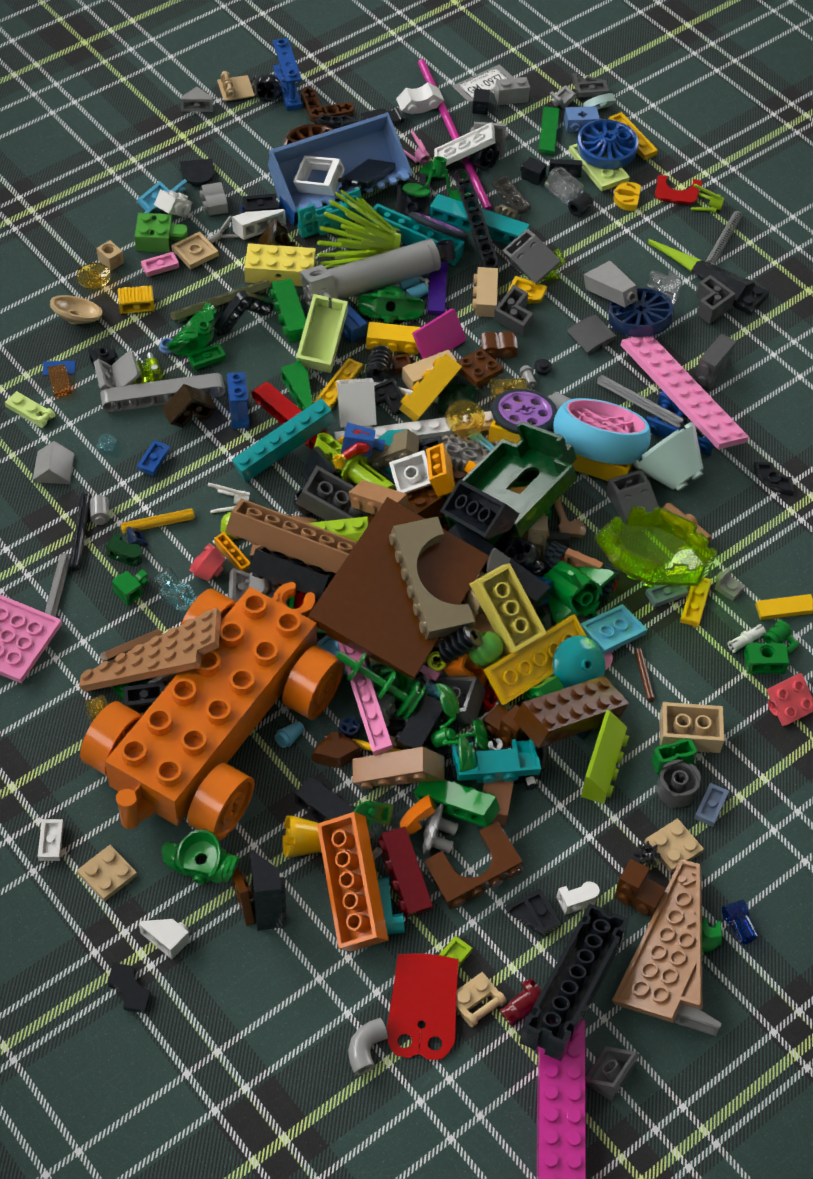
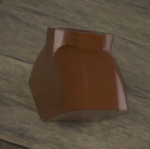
[312,731,362,768]

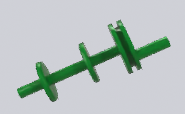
[335,651,426,721]

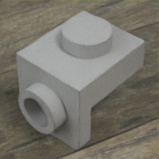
[550,85,577,109]

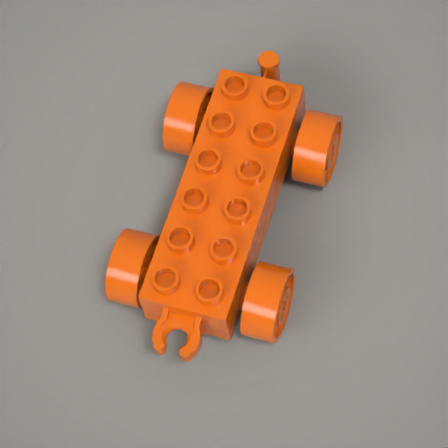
[80,582,345,841]

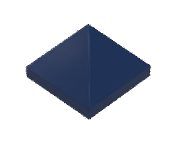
[126,527,148,547]

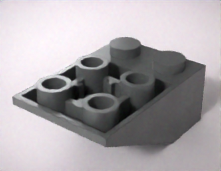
[502,229,562,285]
[606,469,664,534]

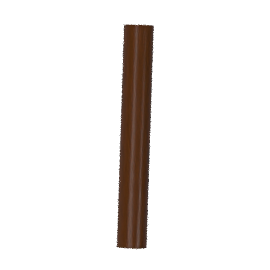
[634,648,655,702]

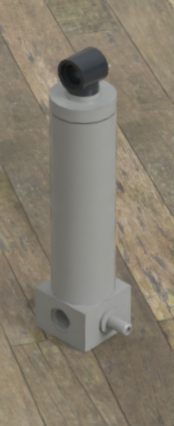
[300,239,456,308]

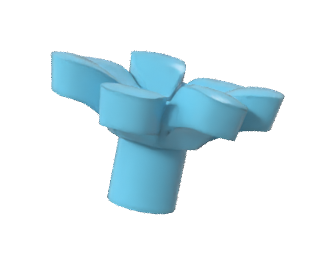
[425,683,440,699]

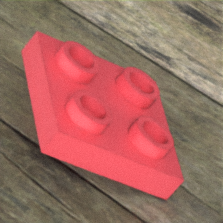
[766,673,813,726]

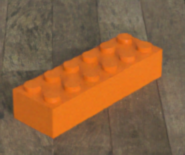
[317,812,388,952]

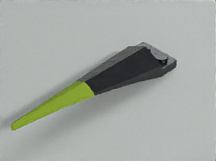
[648,239,769,315]

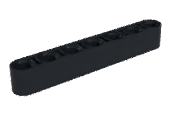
[455,169,499,272]

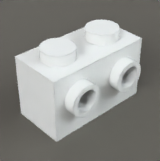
[154,189,193,217]

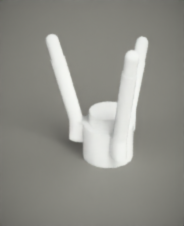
[208,483,250,514]

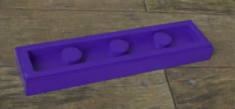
[427,262,447,315]

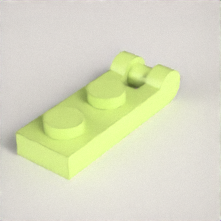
[5,391,55,428]

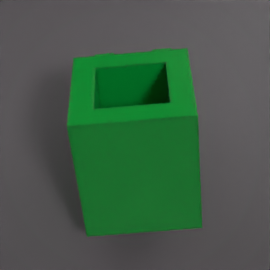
[112,569,148,606]

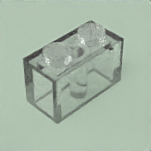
[544,167,584,205]

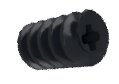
[366,345,392,382]
[438,625,482,664]

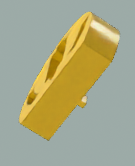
[613,182,641,211]

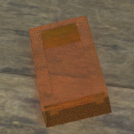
[47,364,72,398]

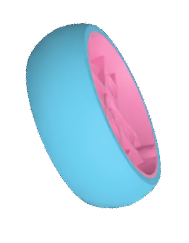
[553,398,651,465]

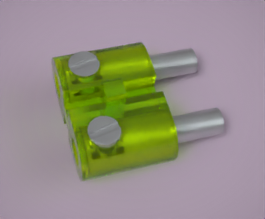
[133,353,163,384]

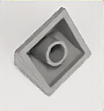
[33,441,75,484]

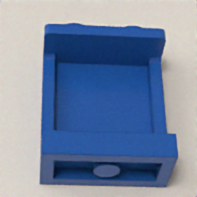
[227,372,250,429]

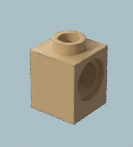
[97,240,124,271]

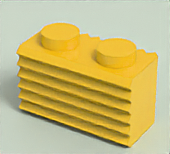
[118,285,155,314]

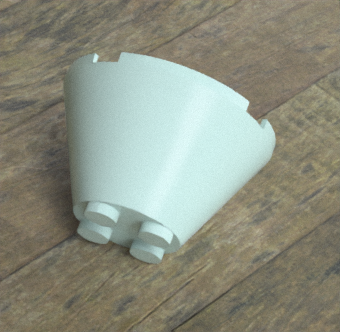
[633,422,703,491]

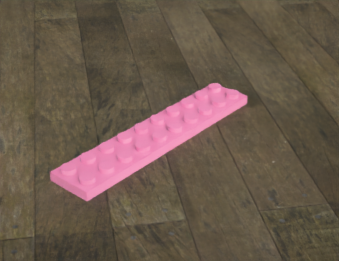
[621,336,749,449]

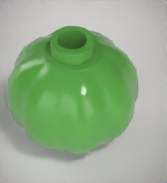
[468,631,503,667]

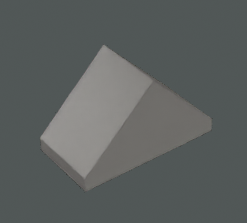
[180,87,213,112]

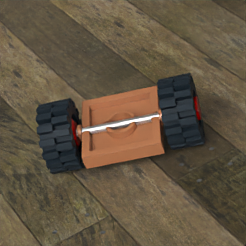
[542,541,622,601]

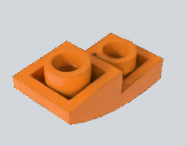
[399,794,436,835]

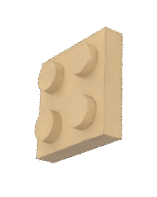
[171,231,219,270]
[644,818,704,874]
[77,845,137,902]

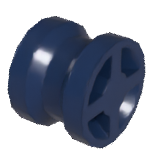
[340,717,360,739]

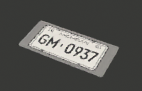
[452,65,514,102]

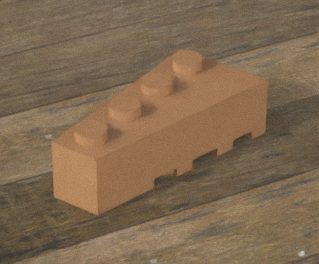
[353,747,444,789]

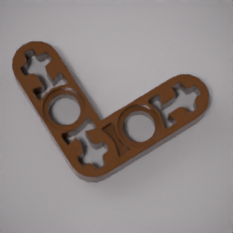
[301,87,354,123]

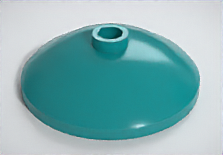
[552,636,605,688]

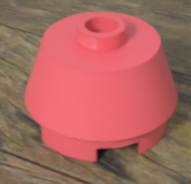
[189,543,226,581]

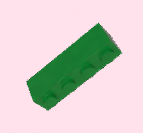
[269,278,306,343]
[414,780,500,827]

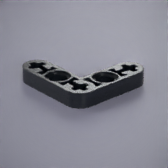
[214,291,274,335]

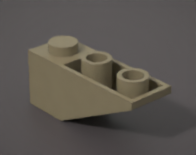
[526,516,548,575]

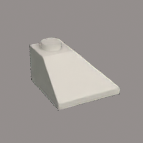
[389,450,431,494]

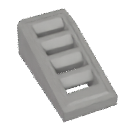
[674,1004,721,1036]

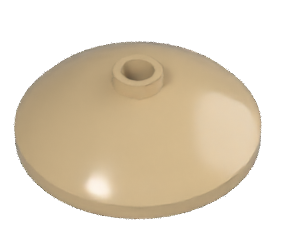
[50,295,102,325]

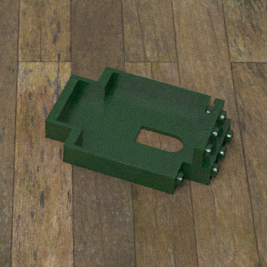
[445,421,577,545]

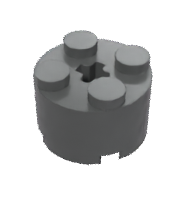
[656,760,701,809]

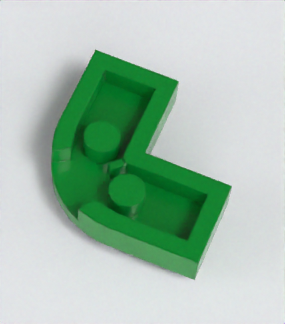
[353,801,393,830]

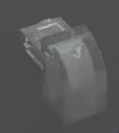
[647,270,681,306]

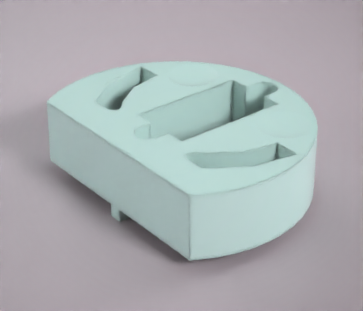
[583,93,616,109]

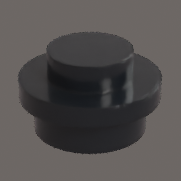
[534,359,552,375]

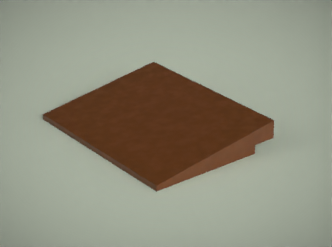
[308,497,489,679]

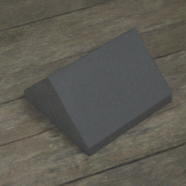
[585,1046,639,1102]

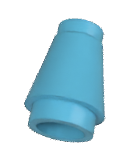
[275,721,305,748]

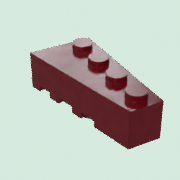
[377,826,433,918]

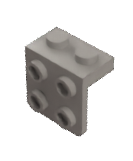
[94,350,140,390]
[229,568,269,601]

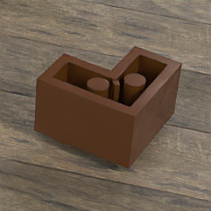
[483,704,528,747]
[614,859,666,917]

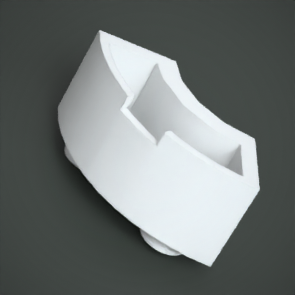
[396,82,444,114]

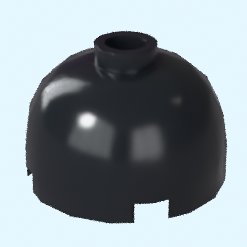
[469,140,500,171]

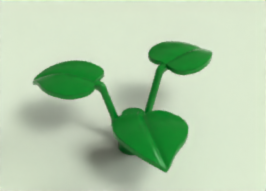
[402,156,478,201]
[431,684,490,772]

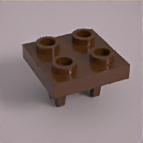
[456,348,504,389]

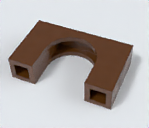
[424,821,524,910]

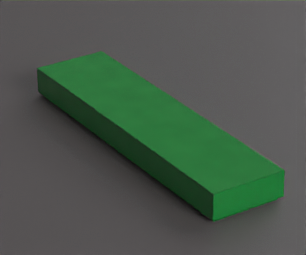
[538,107,559,155]

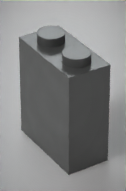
[695,333,737,390]

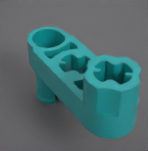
[377,877,405,935]

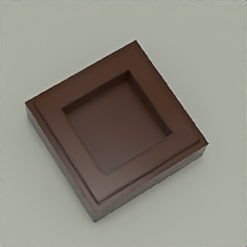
[391,354,412,373]

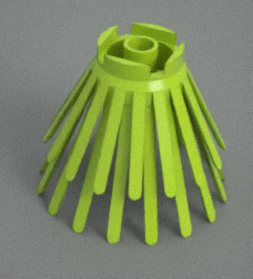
[317,190,401,268]

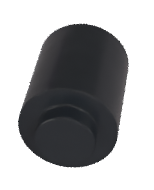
[568,192,593,216]

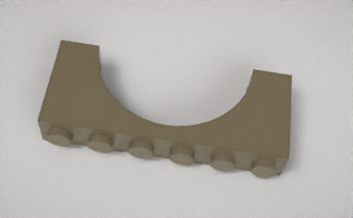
[389,517,475,640]

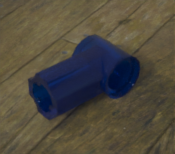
[722,900,758,945]

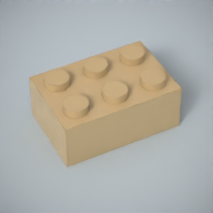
[659,702,724,753]

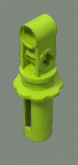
[314,433,396,490]

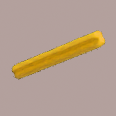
[121,509,195,534]

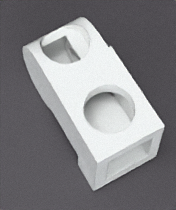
[556,881,600,915]

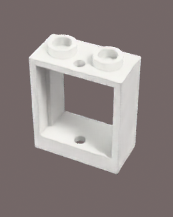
[294,155,345,196]

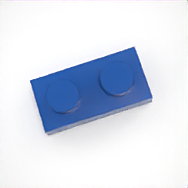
[137,440,171,476]

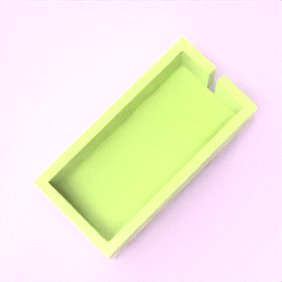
[296,294,348,373]

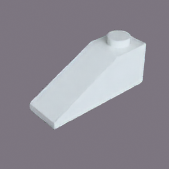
[232,209,286,240]

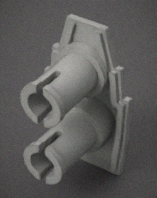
[423,804,458,855]

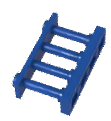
[272,38,302,111]
[646,390,713,456]

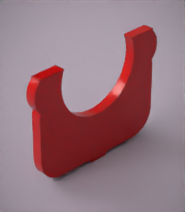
[655,175,702,204]

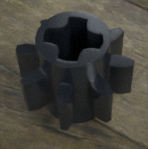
[634,841,661,867]

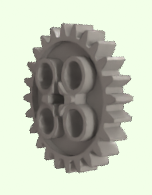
[442,434,489,471]

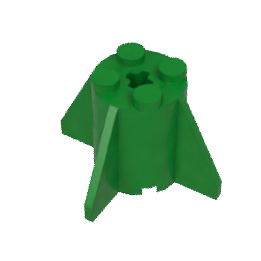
[543,560,616,624]

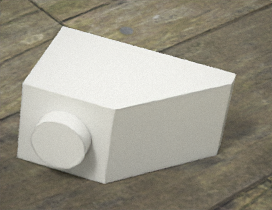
[139,919,190,959]

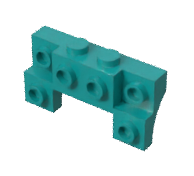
[297,187,363,238]
[451,739,541,784]

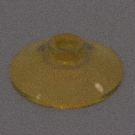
[76,263,111,289]

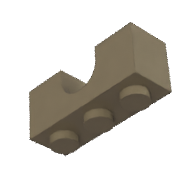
[367,429,419,469]

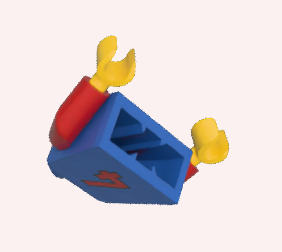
[333,422,385,469]

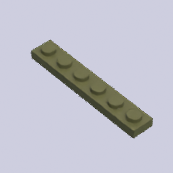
[170,280,271,322]

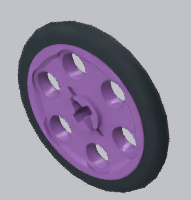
[409,212,468,240]
[491,389,558,434]

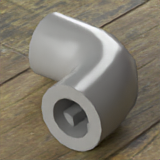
[348,1018,388,1075]

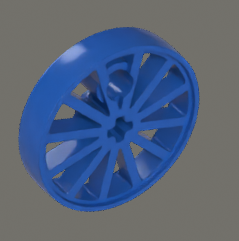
[577,119,639,169]

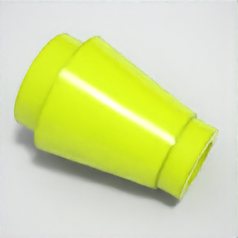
[427,651,447,671]

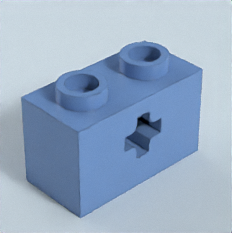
[564,106,600,133]

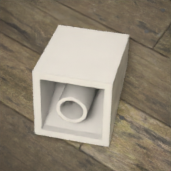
[336,378,377,430]

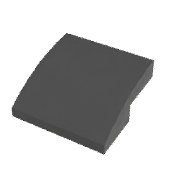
[567,314,617,356]

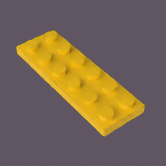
[484,614,587,705]

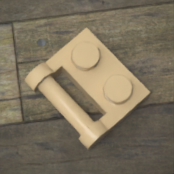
[456,972,507,1027]

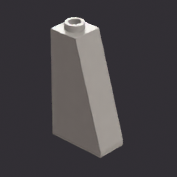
[583,261,638,307]

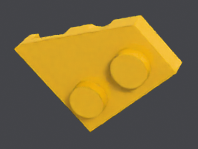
[507,276,547,304]

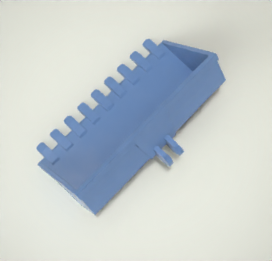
[268,113,413,213]

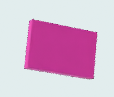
[412,309,467,359]

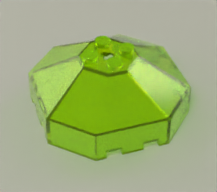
[594,506,717,587]

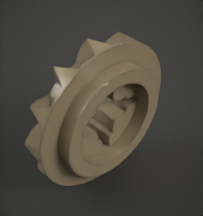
[495,205,521,220]

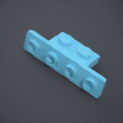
[137,179,187,213]

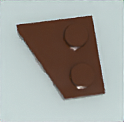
[232,867,255,926]

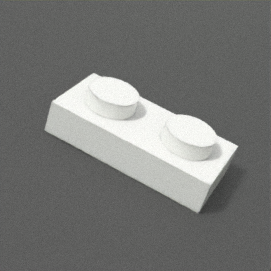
[38,819,64,861]

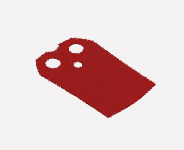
[386,953,459,1060]

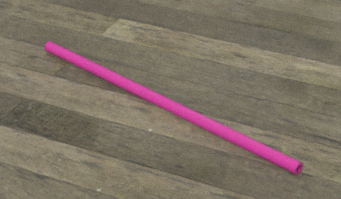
[418,59,492,211]

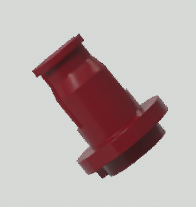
[500,979,542,1026]

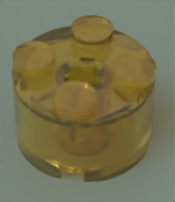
[445,400,485,437]

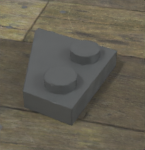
[572,73,609,98]

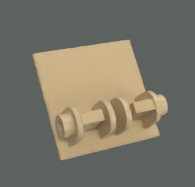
[217,71,255,101]

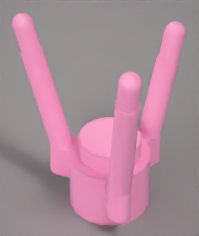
[403,131,431,165]

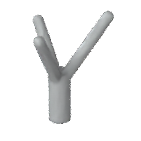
[208,216,240,244]

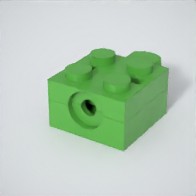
[135,213,188,253]

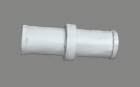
[727,624,766,653]

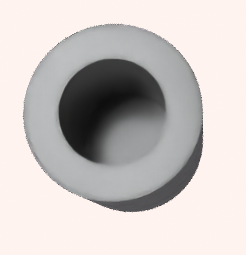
[90,495,110,525]

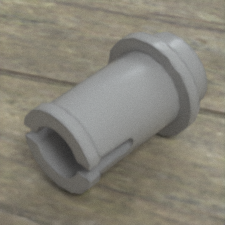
[519,365,537,389]

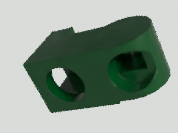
[106,533,143,566]

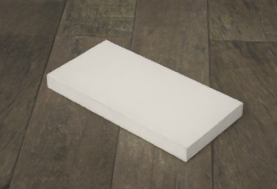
[434,123,495,166]

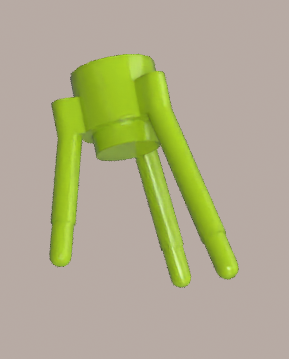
[691,184,724,213]

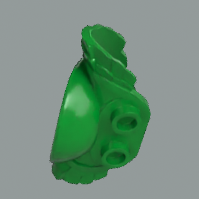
[358,285,424,323]
[167,302,216,356]
[162,830,240,885]

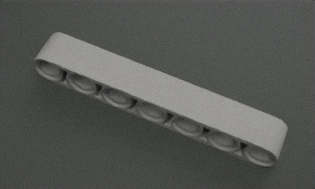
[100,373,226,412]

